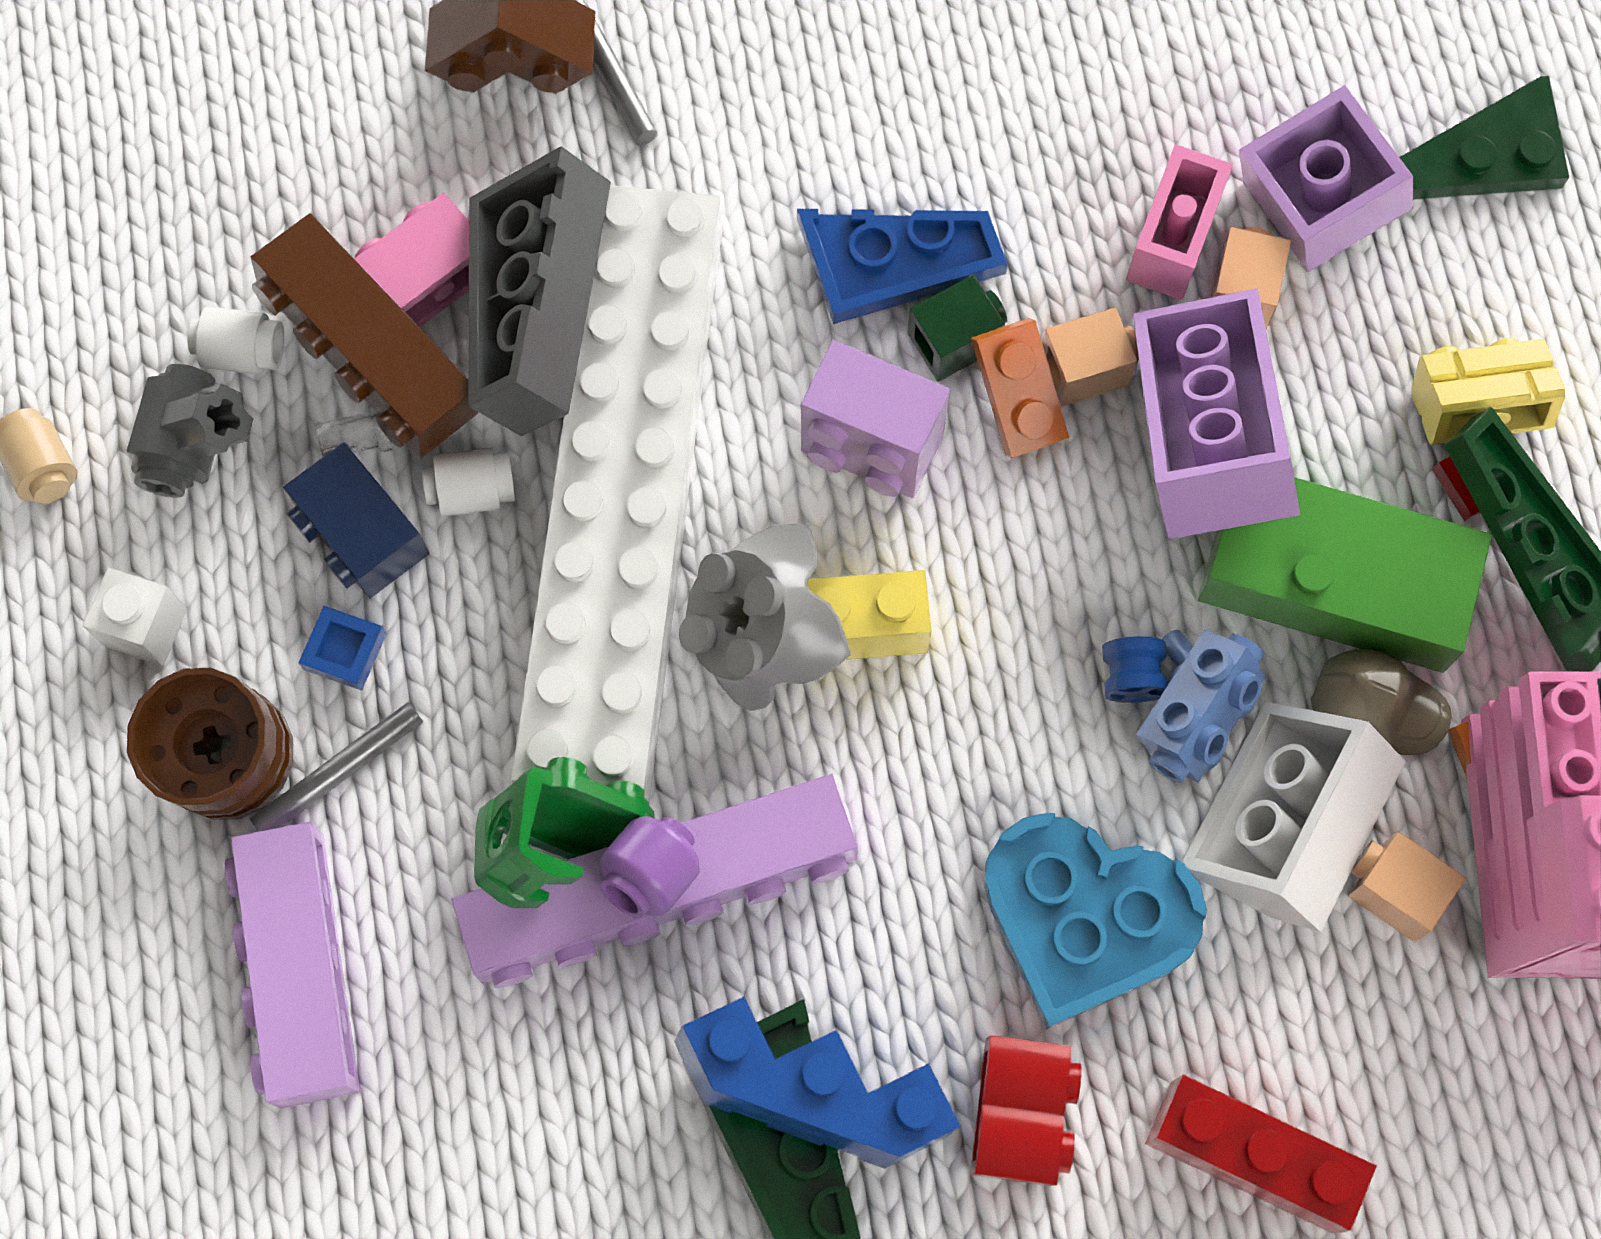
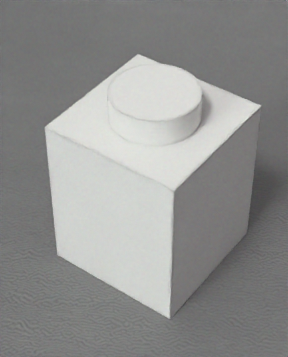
[82,567,188,666]

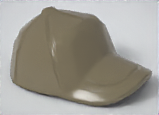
[1311,649,1452,755]

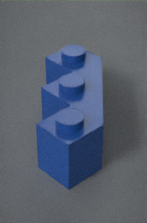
[674,997,961,1169]

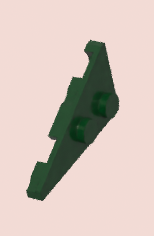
[1399,76,1570,200]

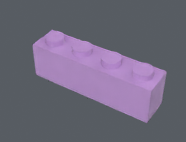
[225,822,360,1109]

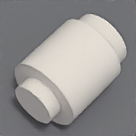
[187,307,284,375]
[422,448,515,517]

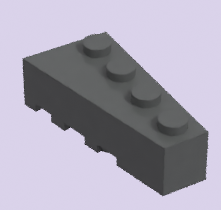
[468,146,611,436]

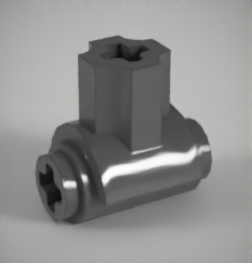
[126,364,254,498]

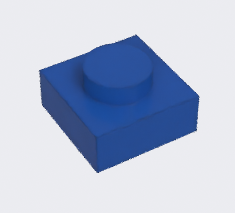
[298,606,387,691]

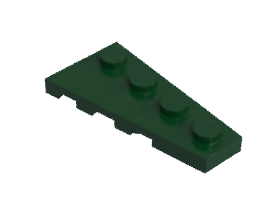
[1444,406,1601,672]
[682,999,861,1239]

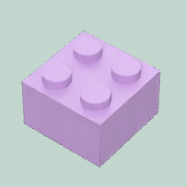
[1239,85,1413,272]
[801,339,950,499]

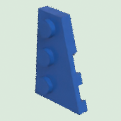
[797,209,1008,324]

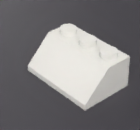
[1182,701,1406,932]

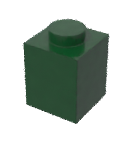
[907,275,1007,382]

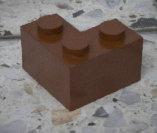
[425,0,596,94]

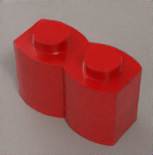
[970,1035,1082,1186]

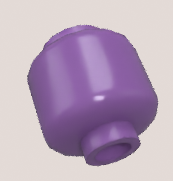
[599,816,700,918]

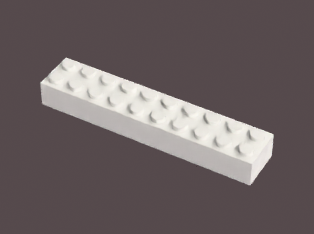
[511,185,722,802]

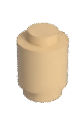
[0,408,78,504]

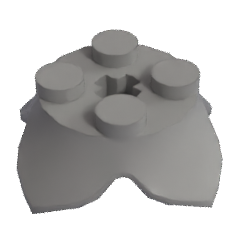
[679,524,851,711]

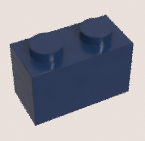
[283,442,430,599]

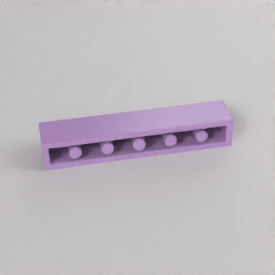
[451,774,858,988]

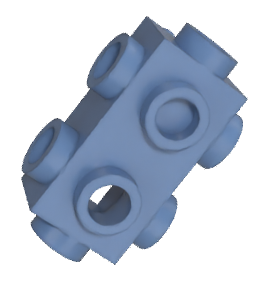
[1136,629,1266,783]

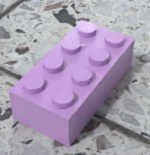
[1133,288,1300,539]

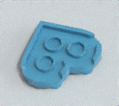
[984,812,1207,1030]

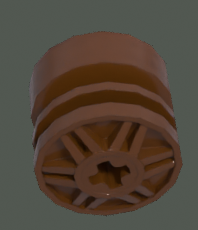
[127,668,293,820]

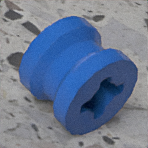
[1102,636,1168,703]

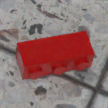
[1145,1074,1377,1234]

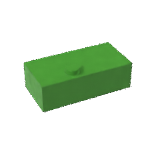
[1197,477,1492,673]

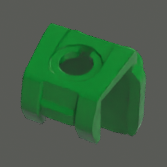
[474,757,655,908]

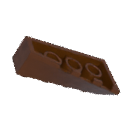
[250,213,478,459]

